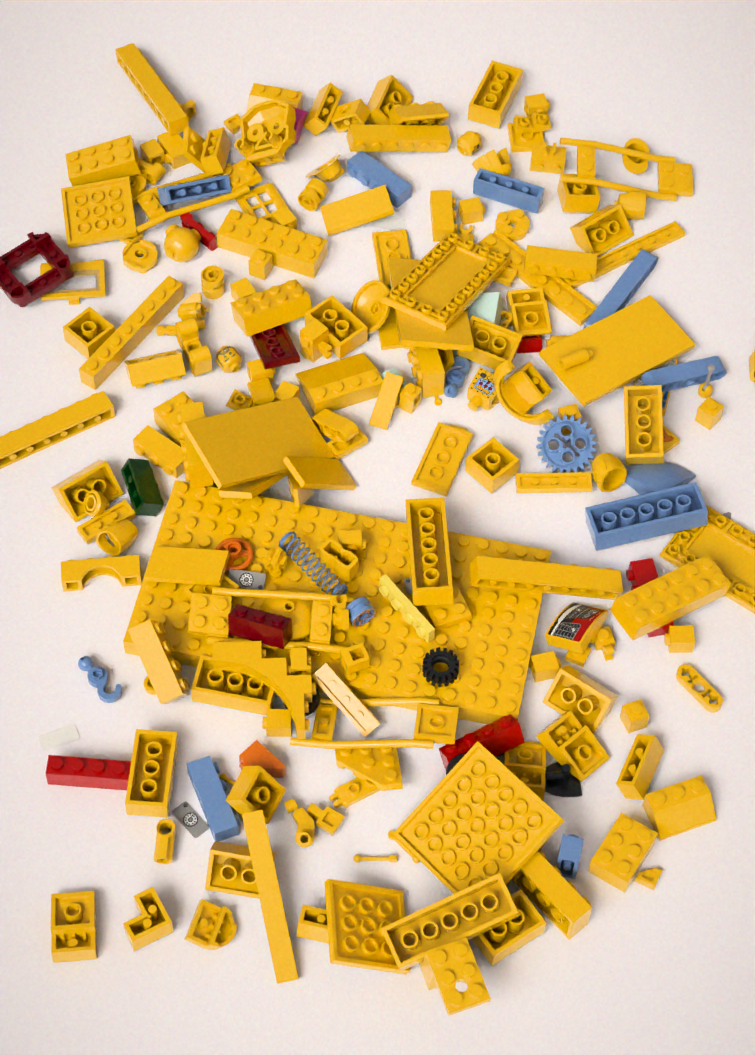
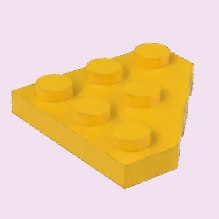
[335,748,403,791]

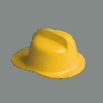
[622,138,649,174]
[305,154,344,182]

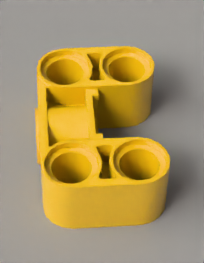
[175,317,212,377]

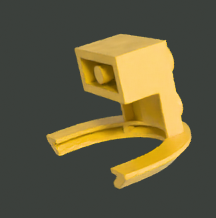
[493,359,554,425]

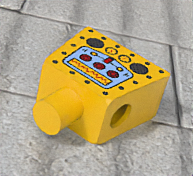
[467,367,505,411]

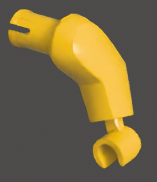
[284,799,315,848]

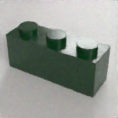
[121,458,164,516]

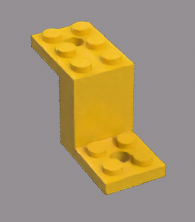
[419,937,491,1016]

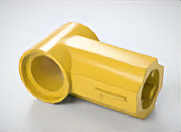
[139,158,166,185]
[154,818,176,864]

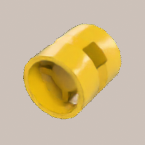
[298,178,329,211]
[201,265,225,299]

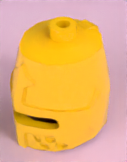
[614,191,647,220]
[591,453,627,492]
[96,519,139,556]

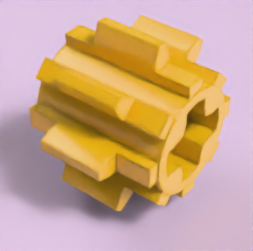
[263,547,288,573]

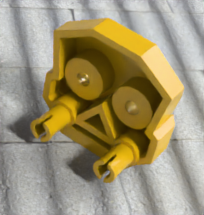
[235,99,296,168]

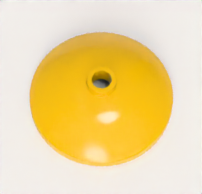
[351,280,391,333]
[260,589,313,641]

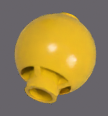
[164,227,201,262]

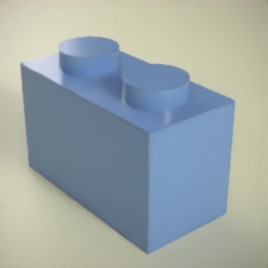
[556,834,584,879]

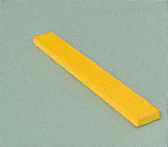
[560,221,685,288]
[242,809,299,984]

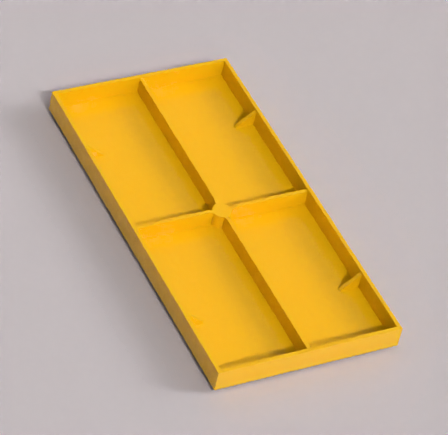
[123,480,551,724]

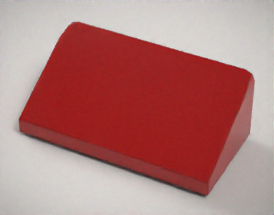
[517,335,542,353]

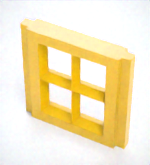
[235,183,289,221]

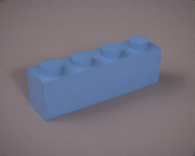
[347,152,412,208]
[473,168,545,214]
[157,175,232,205]
[187,756,241,842]

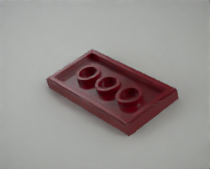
[249,324,300,369]

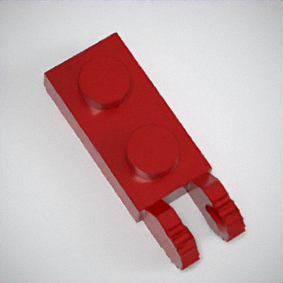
[180,213,217,251]

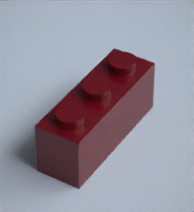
[228,604,292,649]

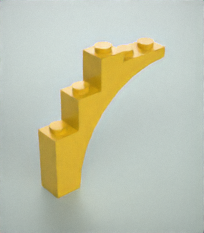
[213,641,316,739]

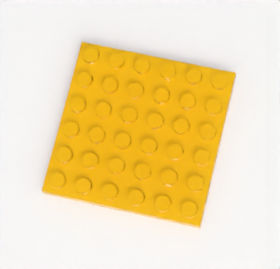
[393,741,564,894]

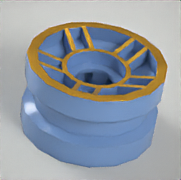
[346,597,376,627]

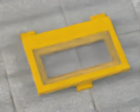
[40,259,106,305]

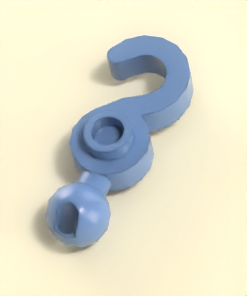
[444,356,470,398]
[78,656,122,703]

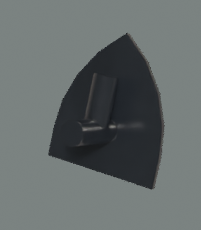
[545,762,582,797]

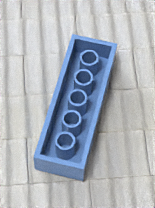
[585,482,708,551]

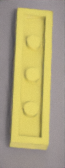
[379,574,435,643]

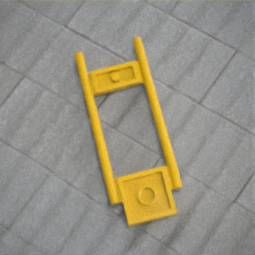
[560,138,693,201]
[133,159,262,234]
[188,586,353,653]
[290,697,459,749]

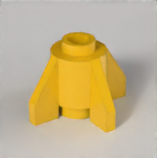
[177,293,210,329]

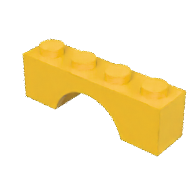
[61,555,142,592]

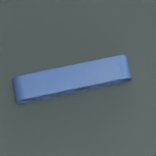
[641,356,727,392]

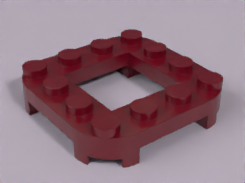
[0,232,74,307]

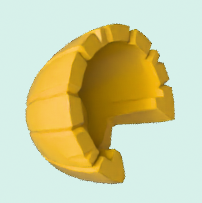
[472,148,512,176]

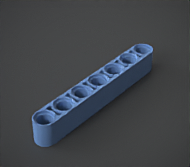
[583,249,658,329]

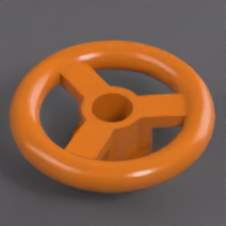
[215,538,254,571]

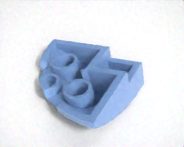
[625,462,696,495]

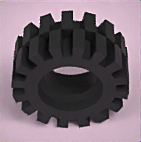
[422,647,459,687]

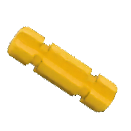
[156,325,176,336]

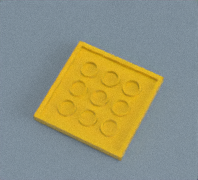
[61,176,138,248]
[324,879,410,974]

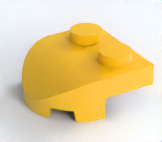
[185,899,237,950]

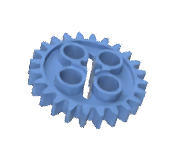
[536,414,597,473]

